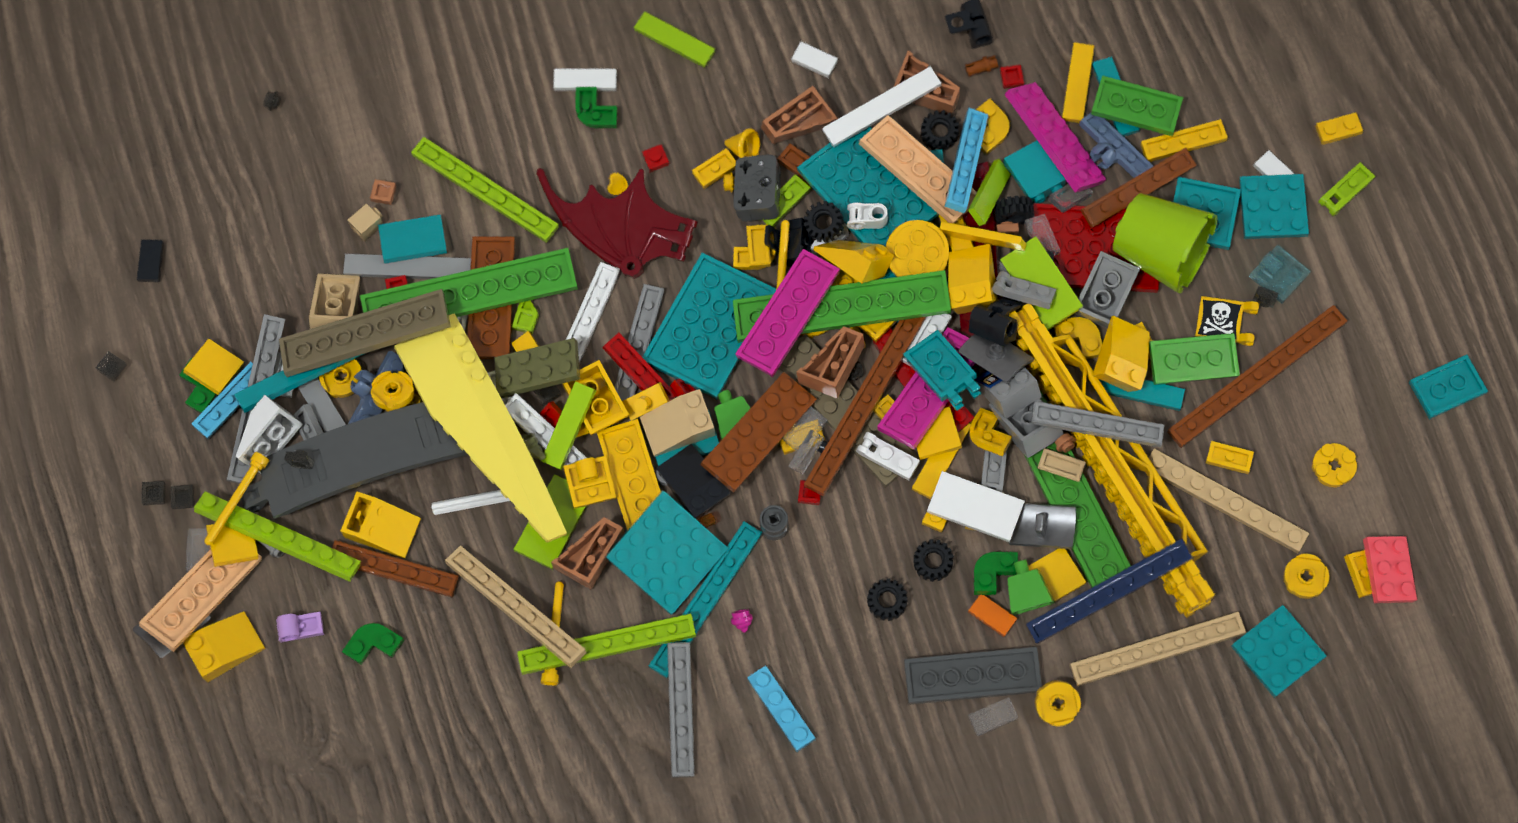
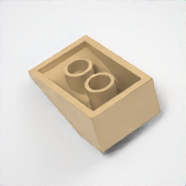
[309,274,360,329]
[640,389,715,457]

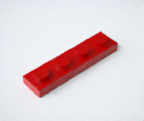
[602,333,677,401]

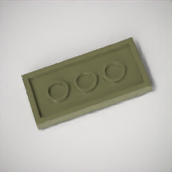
[494,338,580,398]

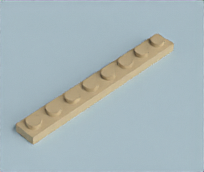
[1149,449,1309,554]
[445,545,586,668]
[1070,612,1246,686]

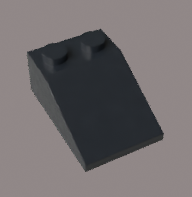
[656,444,730,519]

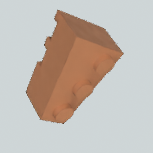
[894,51,960,115]
[761,86,838,144]
[796,327,865,398]
[551,517,624,589]

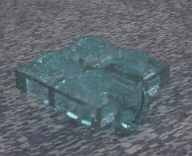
[1249,245,1311,304]

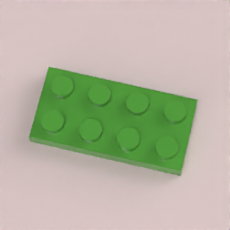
[1091,76,1183,136]
[1149,333,1240,385]

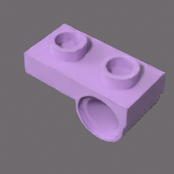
[276,612,324,642]

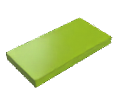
[1000,236,1083,330]
[514,474,587,570]

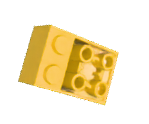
[341,491,421,558]

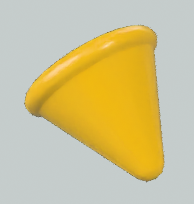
[724,128,760,158]

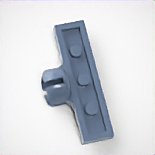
[1079,113,1153,178]
[348,351,405,424]

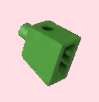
[714,390,750,440]
[1007,560,1055,615]

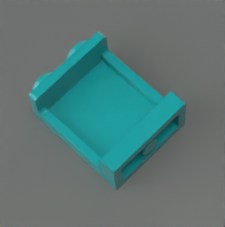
[1003,141,1066,204]

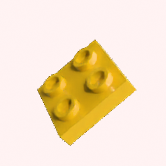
[563,456,616,509]

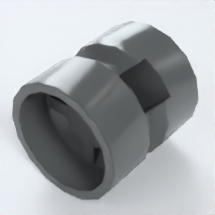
[760,505,788,541]

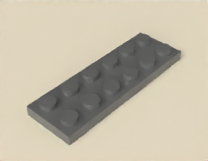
[904,647,1042,705]

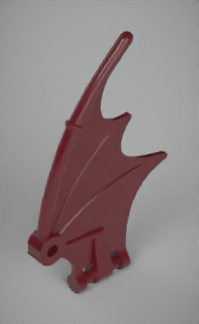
[536,168,698,279]

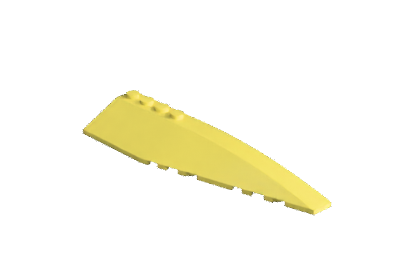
[394,313,567,542]

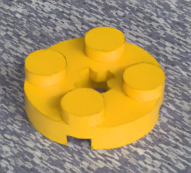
[319,359,362,398]
[371,371,415,412]
[1312,443,1357,488]
[1283,554,1329,599]
[1035,680,1081,726]

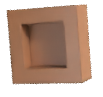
[370,179,396,205]
[996,221,1019,236]

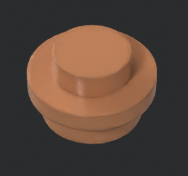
[1055,433,1076,453]

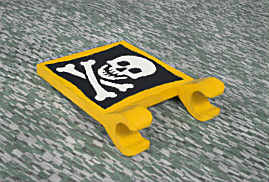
[1195,296,1259,346]

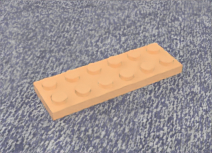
[859,115,977,224]
[139,549,262,652]

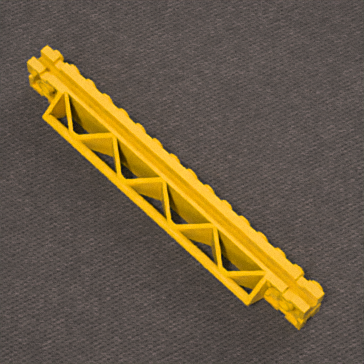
[1009,304,1215,618]

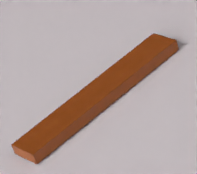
[1081,148,1197,228]
[332,540,459,598]

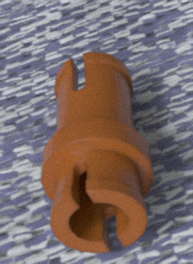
[965,55,998,77]

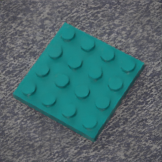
[605,490,728,615]

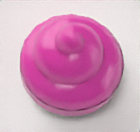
[731,609,753,633]

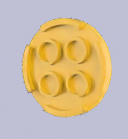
[885,220,949,277]

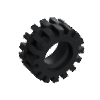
[921,110,959,151]
[995,196,1034,225]
[804,201,844,243]
[913,539,954,582]
[867,578,907,621]

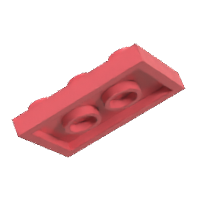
[1363,536,1417,603]

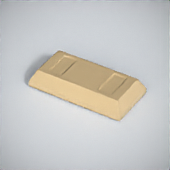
[1037,448,1086,482]

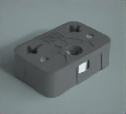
[733,155,781,222]

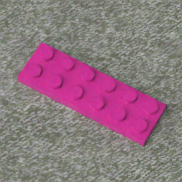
[1004,82,1106,193]
[735,249,840,377]
[877,327,975,450]

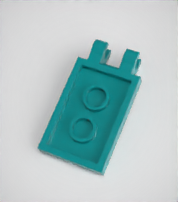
[903,330,981,411]

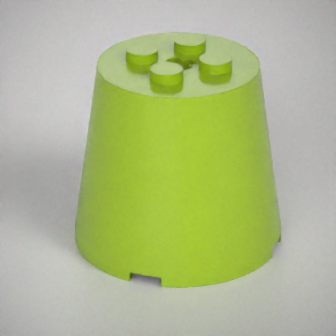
[1113,193,1217,294]

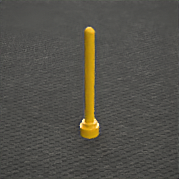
[776,220,790,290]
[204,452,269,545]
[541,581,564,686]

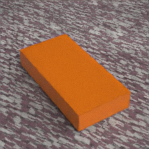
[968,595,1017,637]

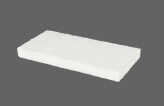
[927,471,1025,543]

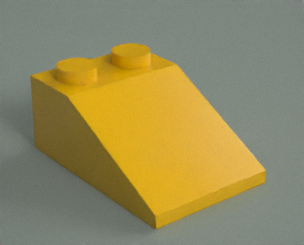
[813,240,894,284]
[948,244,998,314]
[1092,316,1150,392]
[562,360,629,435]
[183,611,266,683]

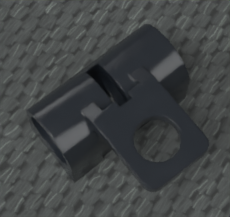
[945,0,993,49]
[764,218,813,267]
[968,297,1022,346]

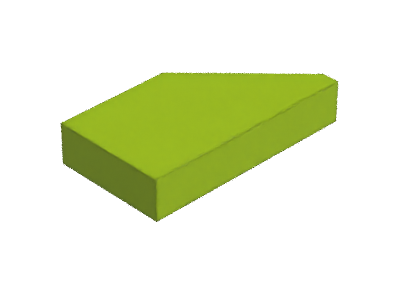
[512,300,539,335]

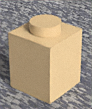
[348,203,383,242]

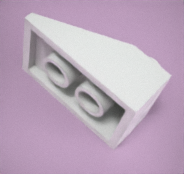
[236,395,303,474]

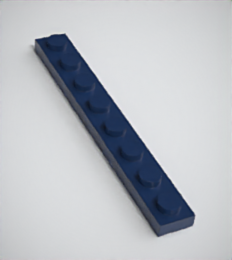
[1026,539,1194,644]

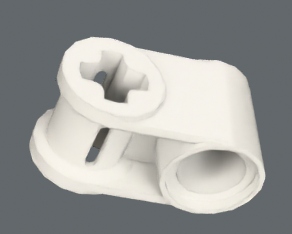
[847,203,888,230]

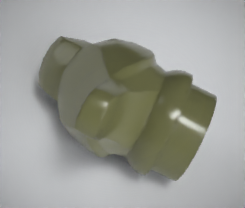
[521,433,546,461]

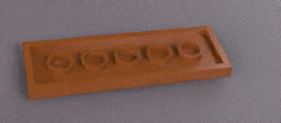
[467,236,515,359]
[701,372,817,493]

